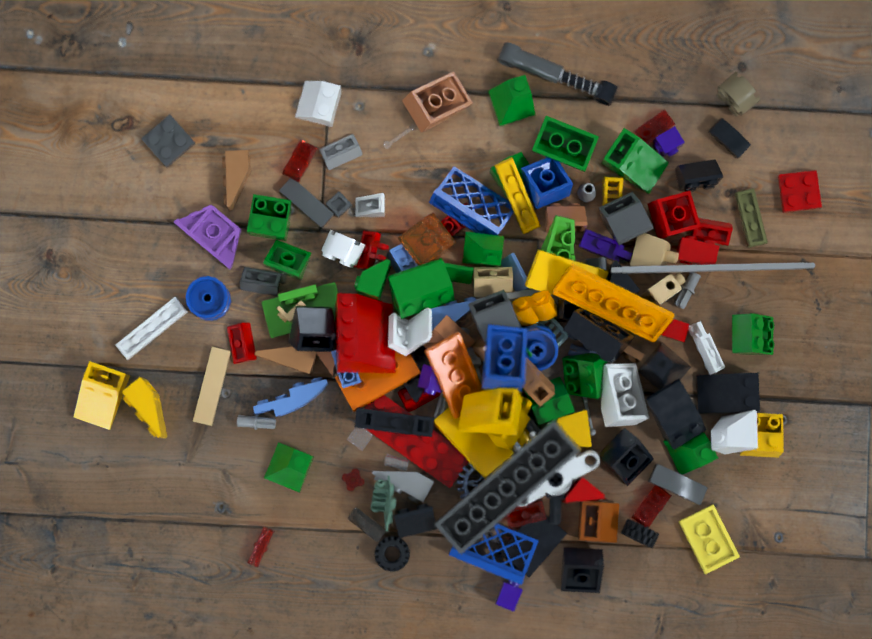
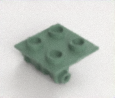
[370,475,396,531]

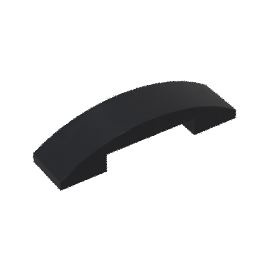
[354,408,434,437]

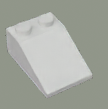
[601,363,649,427]

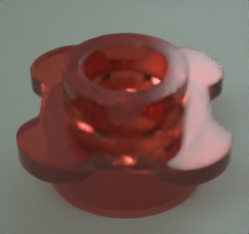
[342,469,364,491]

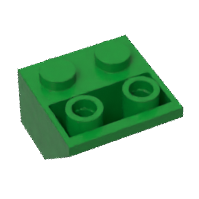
[247,194,292,241]
[732,313,775,355]
[562,353,608,399]

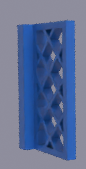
[429,166,514,235]
[449,524,539,585]

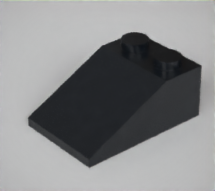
[697,373,760,414]
[645,378,706,450]

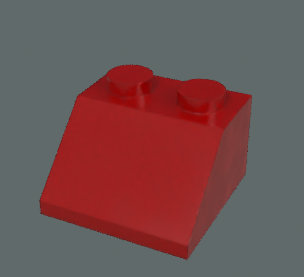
[647,191,701,239]

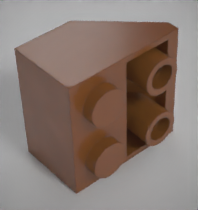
[578,501,619,543]

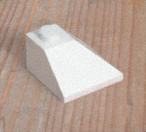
[711,410,758,454]

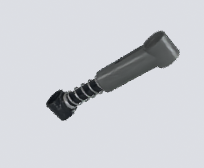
[497,42,618,106]

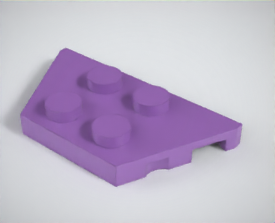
[174,205,241,269]

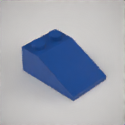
[482,325,527,392]

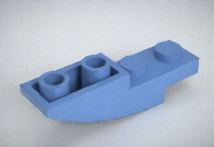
[253,377,328,417]

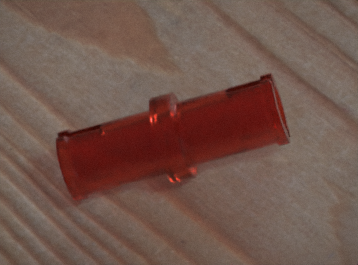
[247,526,275,567]

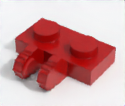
[354,231,389,270]

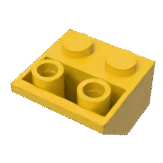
[740,413,784,458]

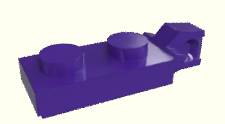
[579,229,633,262]

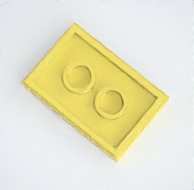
[678,504,740,574]

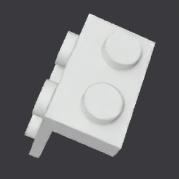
[388,308,432,356]

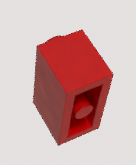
[677,235,720,265]

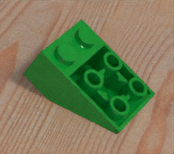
[601,128,669,194]

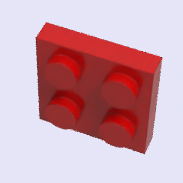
[778,170,822,213]

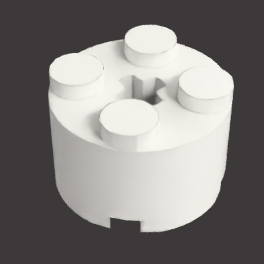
[321,230,365,268]

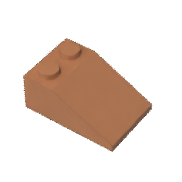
[402,72,473,133]

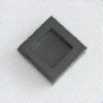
[325,191,352,218]

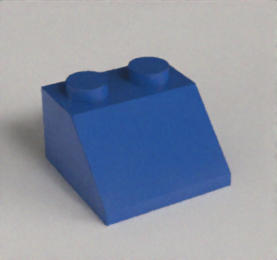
[521,157,573,209]

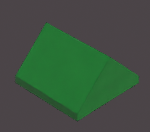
[263,240,312,280]

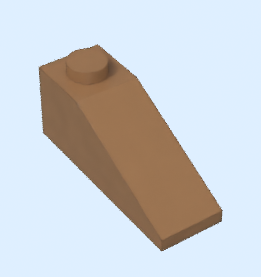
[255,346,318,375]

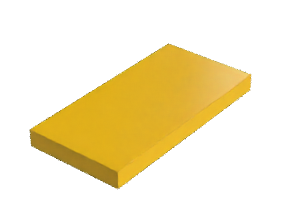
[525,249,609,296]
[434,408,514,479]

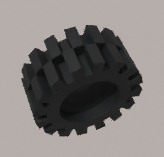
[621,519,659,548]
[374,536,410,572]

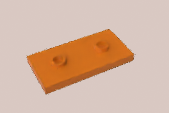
[425,332,484,419]
[335,351,421,412]

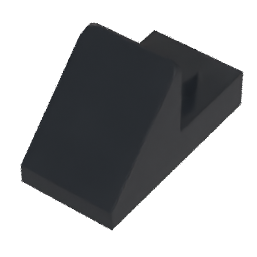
[557,299,581,322]

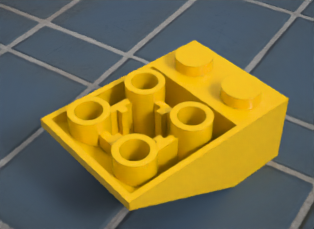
[74,361,130,430]
[122,377,167,439]
[458,388,522,435]

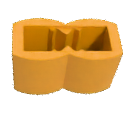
[512,291,557,326]

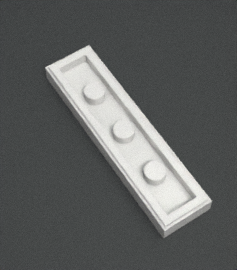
[115,297,188,360]

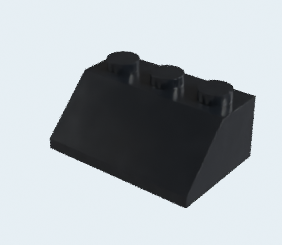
[563,308,634,363]

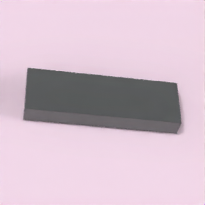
[279,177,334,229]

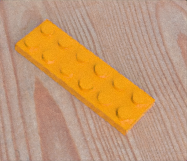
[552,263,674,343]

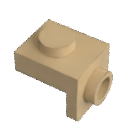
[277,301,306,324]

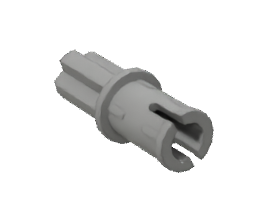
[675,272,701,309]
[237,415,276,430]

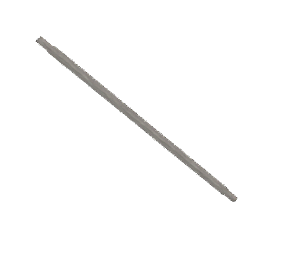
[610,262,815,274]

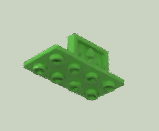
[262,282,338,338]

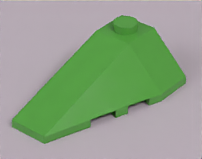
[541,215,575,260]

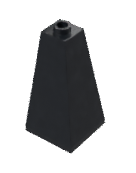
[638,342,691,390]

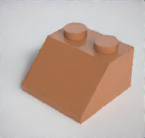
[545,203,587,232]

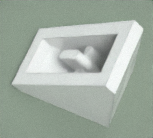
[355,193,385,217]

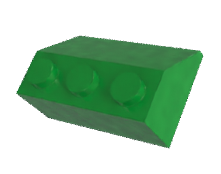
[532,116,599,172]
[388,258,455,319]

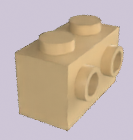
[474,267,513,298]

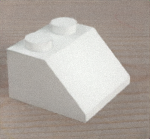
[295,81,342,127]

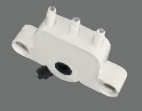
[513,423,599,525]

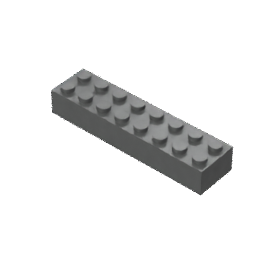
[435,418,581,554]

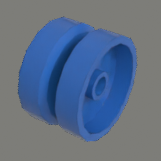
[185,276,231,321]
[524,323,559,371]

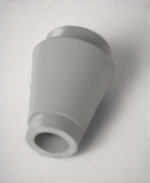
[577,183,596,202]

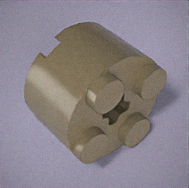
[716,72,760,117]

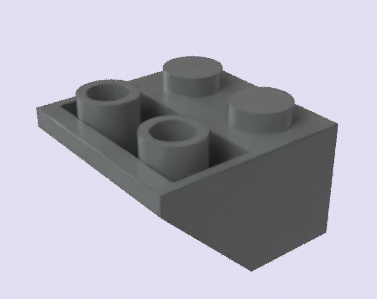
[599,192,653,245]
[468,290,521,344]

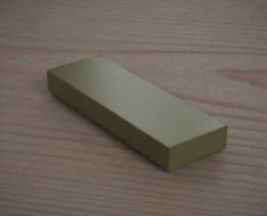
[735,188,768,248]

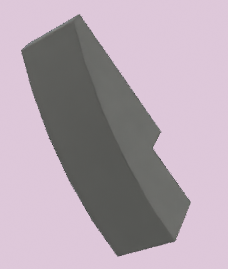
[648,464,708,505]

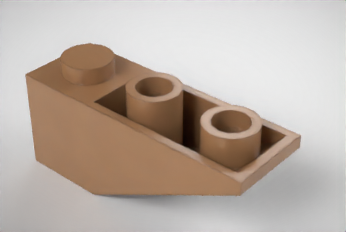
[222,150,251,211]
[523,357,555,406]

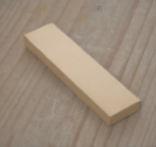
[193,347,231,426]

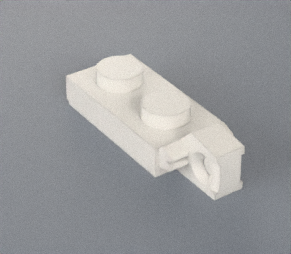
[689,321,725,375]

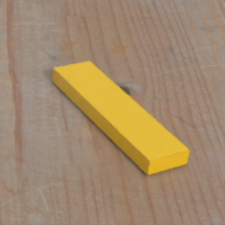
[494,157,541,234]

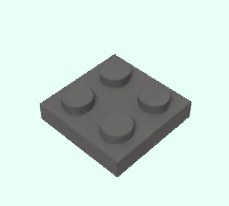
[141,115,196,168]

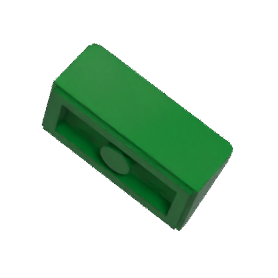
[444,263,474,284]

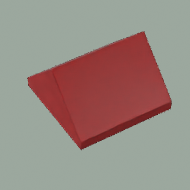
[562,477,605,503]

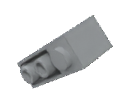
[372,471,434,504]

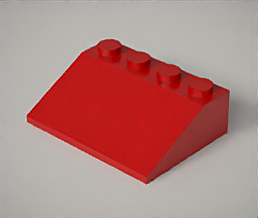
[335,293,396,373]

